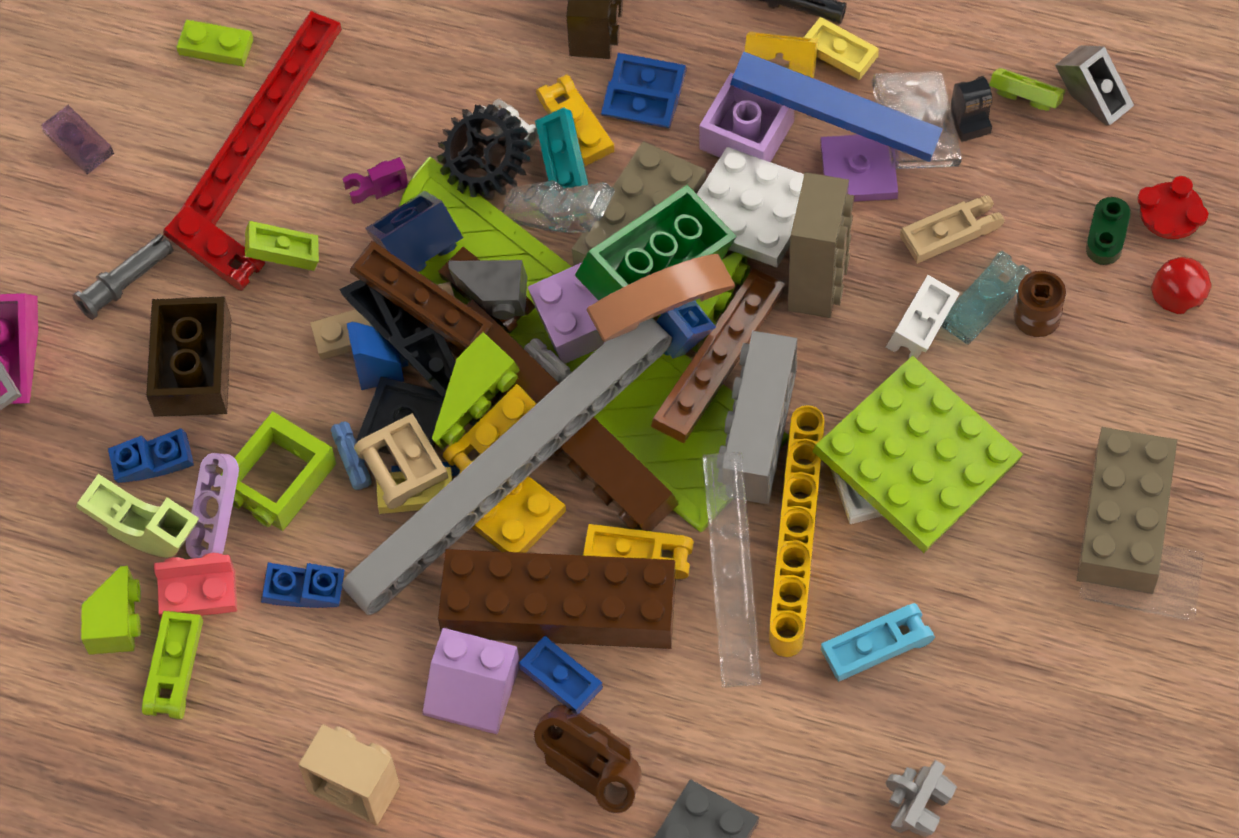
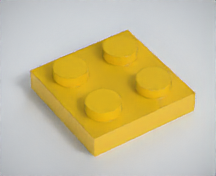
[471,476,566,553]

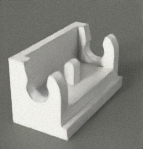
[886,275,959,359]

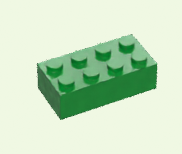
[575,184,737,301]

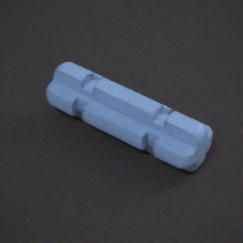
[331,421,372,490]

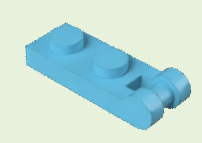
[821,603,935,682]

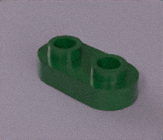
[1086,197,1131,265]

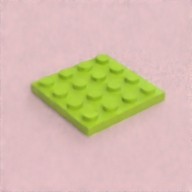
[812,355,1023,553]

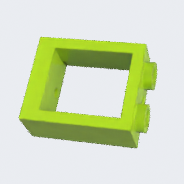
[221,411,336,531]

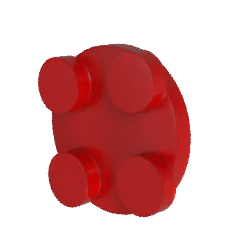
[1137,176,1208,239]

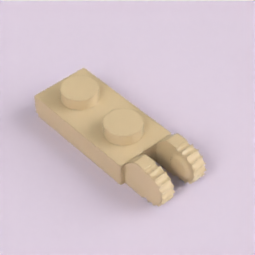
[900,195,1005,264]

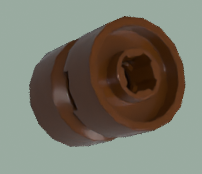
[1013,270,1066,337]

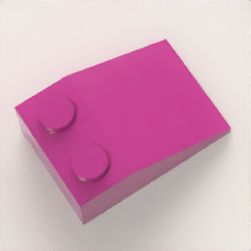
[0,293,38,404]

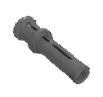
[72,234,173,320]

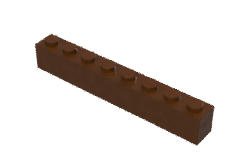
[446,299,679,531]

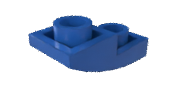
[108,428,194,483]
[261,562,345,608]

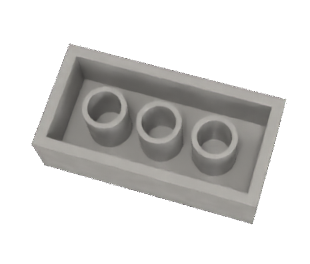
[717,330,797,505]

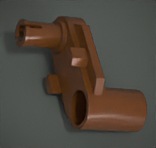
[534,704,642,813]

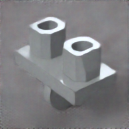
[886,760,957,837]

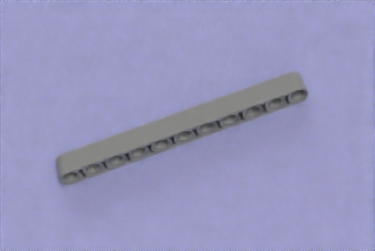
[342,318,672,615]

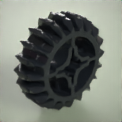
[437,104,532,200]

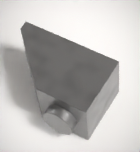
[1055,46,1135,125]
[448,260,527,320]

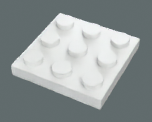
[697,147,804,267]

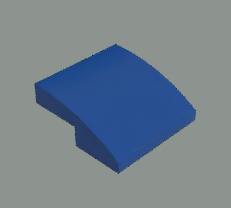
[601,53,687,129]

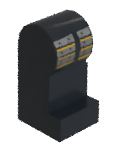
[949,76,992,142]

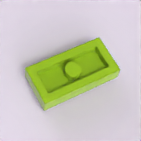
[176,20,254,67]
[989,68,1066,111]
[245,221,319,271]

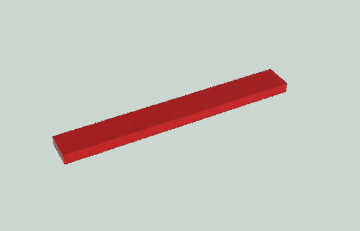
[178,11,342,225]

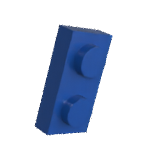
[519,636,603,714]

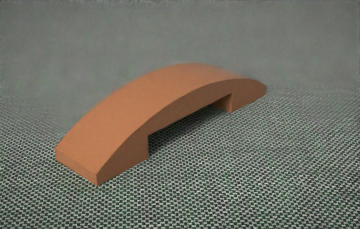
[586,254,735,343]

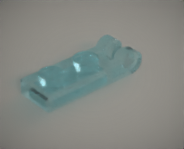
[941,250,1032,345]

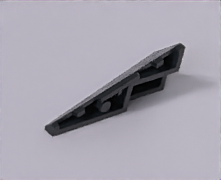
[339,262,483,427]

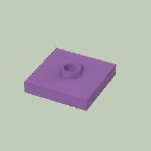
[820,135,898,202]

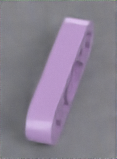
[186,453,239,559]

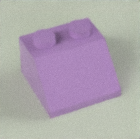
[423,628,520,734]

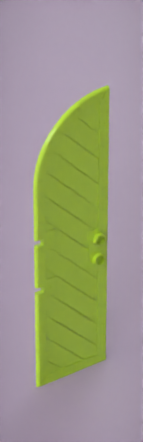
[398,156,789,533]

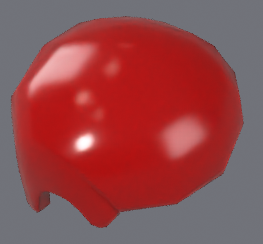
[1151,257,1212,314]

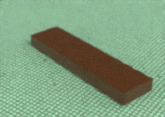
[350,241,493,351]

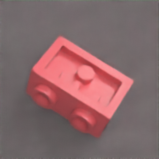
[154,553,237,619]

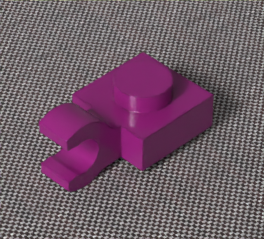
[343,157,408,204]

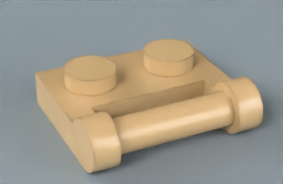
[354,413,448,509]

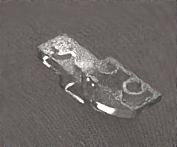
[502,180,616,233]

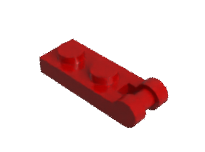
[164,204,265,291]

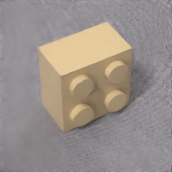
[298,724,400,826]

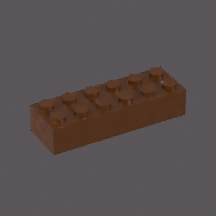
[438,549,676,649]

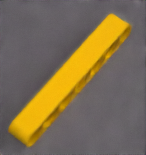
[769,405,825,657]

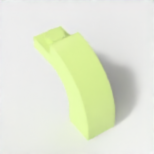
[76,474,199,558]

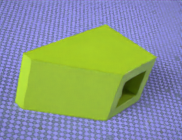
[81,566,141,655]

